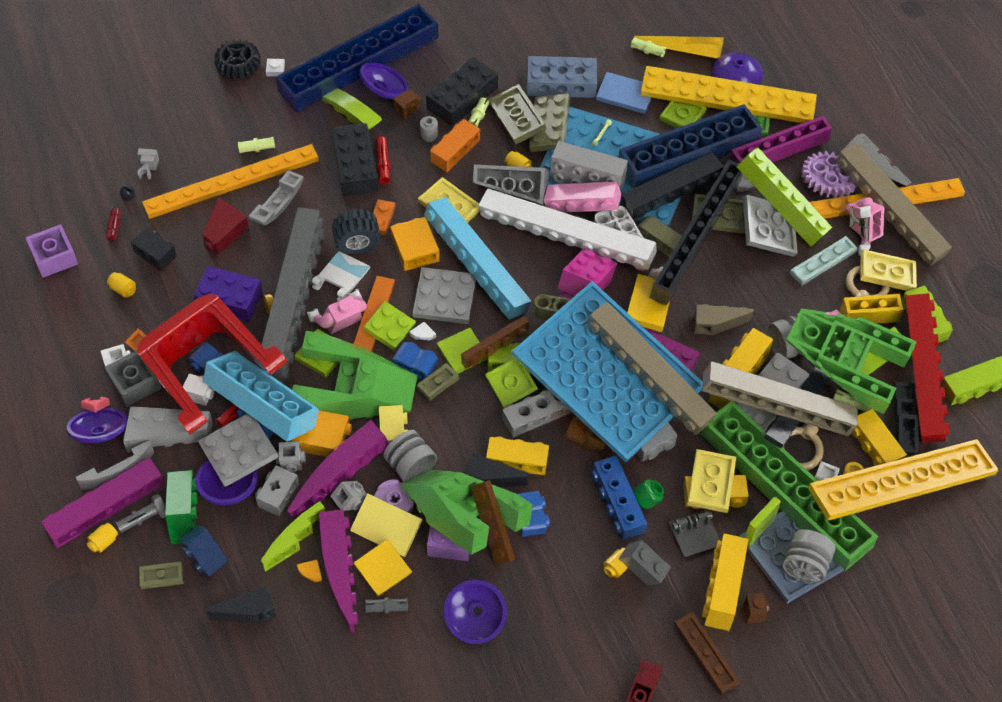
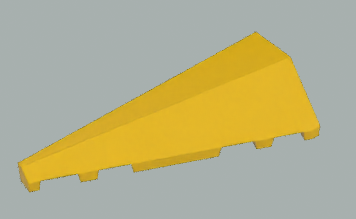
[634,36,724,58]

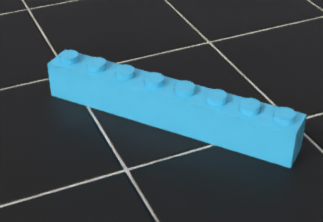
[424,197,531,319]

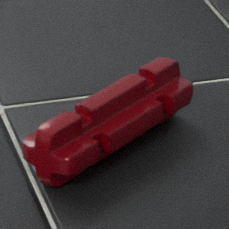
[105,208,121,241]

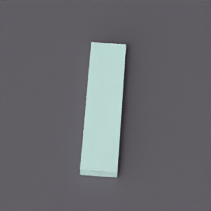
[790,236,858,286]

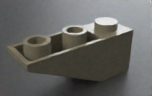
[694,304,754,335]

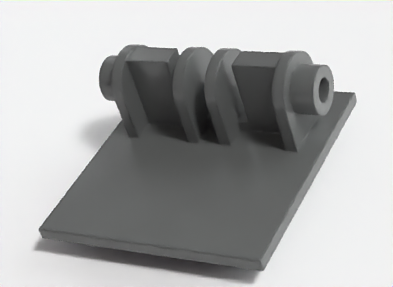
[669,510,720,558]

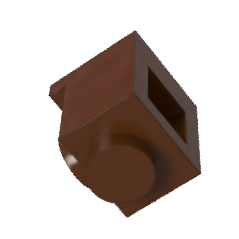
[393,89,421,120]
[743,593,770,624]

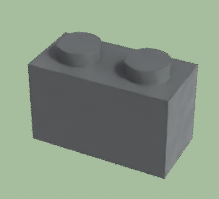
[619,540,671,586]

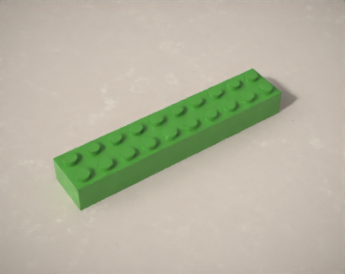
[701,401,878,571]

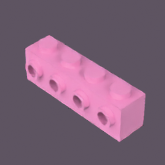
[544,181,621,212]

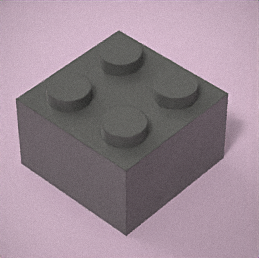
[104,350,161,407]

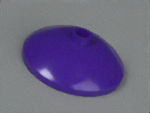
[712,52,763,85]
[359,62,409,99]
[67,408,128,444]
[196,460,257,505]
[444,579,507,644]

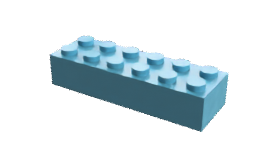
[203,351,319,442]

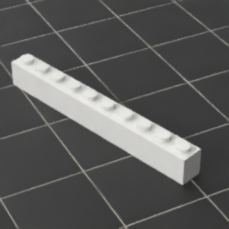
[478,188,657,270]

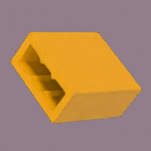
[390,217,439,271]
[292,410,352,457]

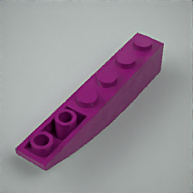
[287,420,389,520]
[319,510,358,632]

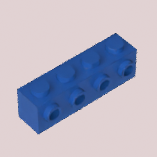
[591,456,647,540]

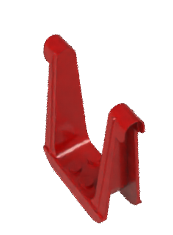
[137,294,288,435]

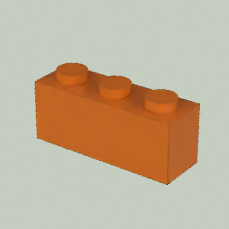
[430,119,480,172]

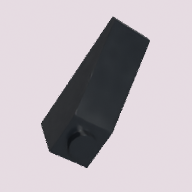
[464,453,529,488]
[205,586,276,624]

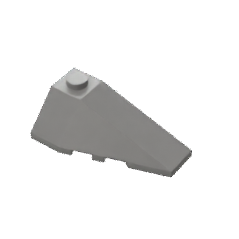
[843,133,912,186]

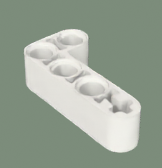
[594,206,647,271]

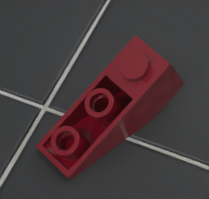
[626,659,664,702]

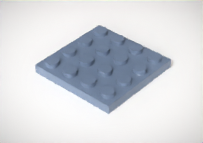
[739,511,853,604]

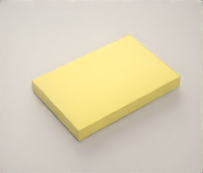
[418,177,480,223]
[860,249,917,291]
[687,449,736,513]
[350,493,423,557]

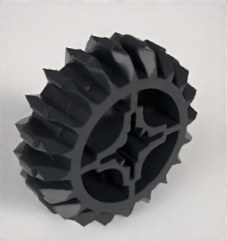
[214,39,261,80]

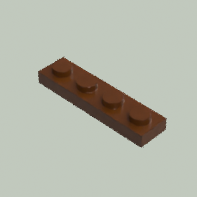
[461,316,529,369]
[470,480,515,565]
[674,612,740,695]

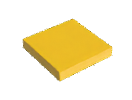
[354,539,412,597]

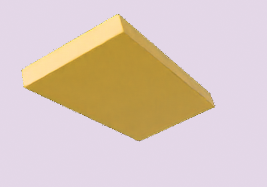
[627,274,670,332]

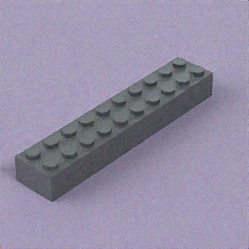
[257,207,325,384]

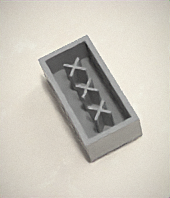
[550,141,628,192]

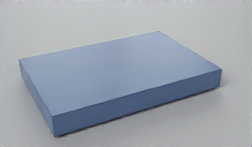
[596,72,652,114]

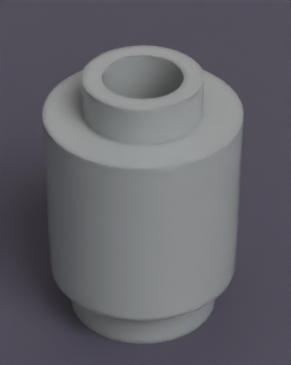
[420,116,438,142]

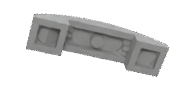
[249,170,304,226]
[76,440,154,490]

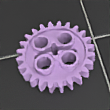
[801,151,857,198]

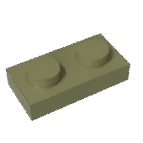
[417,363,459,401]
[139,562,183,589]

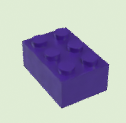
[193,266,263,322]

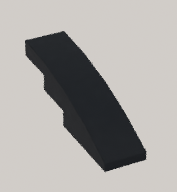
[894,382,919,454]

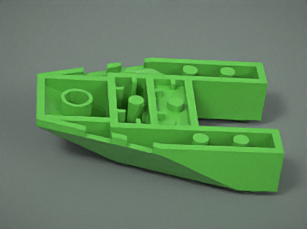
[786,308,916,414]
[292,331,418,421]
[401,470,533,555]

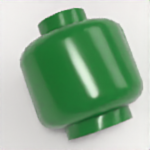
[633,479,664,509]

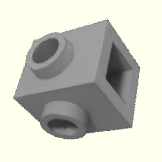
[276,441,306,472]
[331,481,367,511]

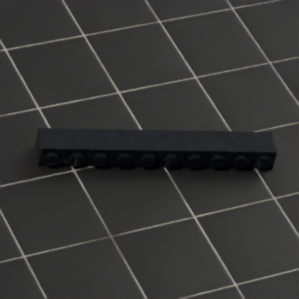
[650,160,743,306]

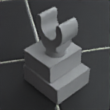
[137,148,159,180]

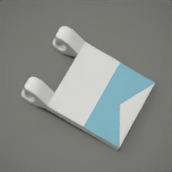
[312,251,370,301]

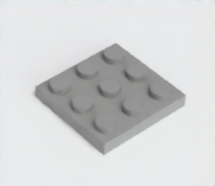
[743,195,797,257]
[413,267,476,324]
[198,414,279,487]

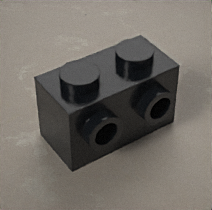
[131,228,177,271]

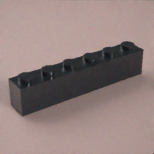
[620,152,724,219]

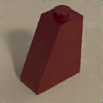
[202,198,249,255]

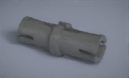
[115,502,158,533]
[365,597,408,614]

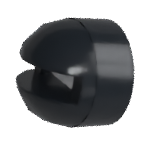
[120,185,135,201]

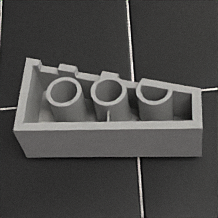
[473,164,549,205]
[123,406,213,453]

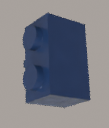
[179,525,228,577]

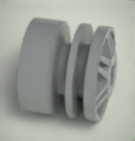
[767,313,801,359]
[383,430,437,482]
[782,530,836,584]

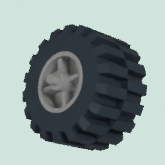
[331,209,381,255]

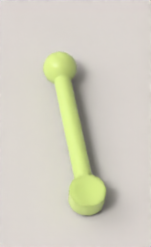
[592,120,612,147]

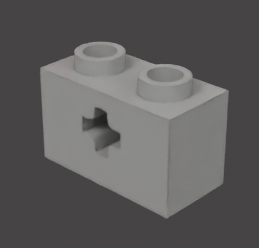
[255,466,299,517]

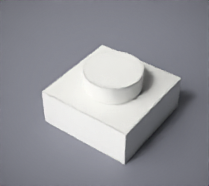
[266,59,285,77]

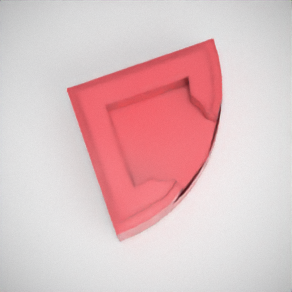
[81,397,110,412]

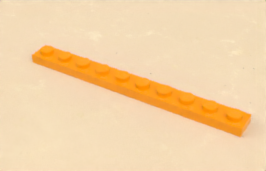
[142,144,319,219]
[809,178,965,219]

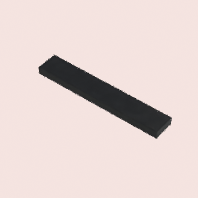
[764,367,831,449]

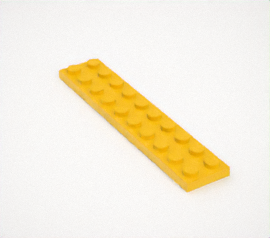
[640,66,817,123]
[808,439,998,521]

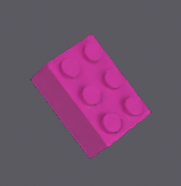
[558,249,617,296]

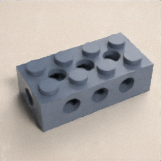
[527,56,597,98]

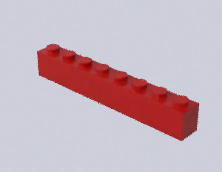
[906,293,950,443]

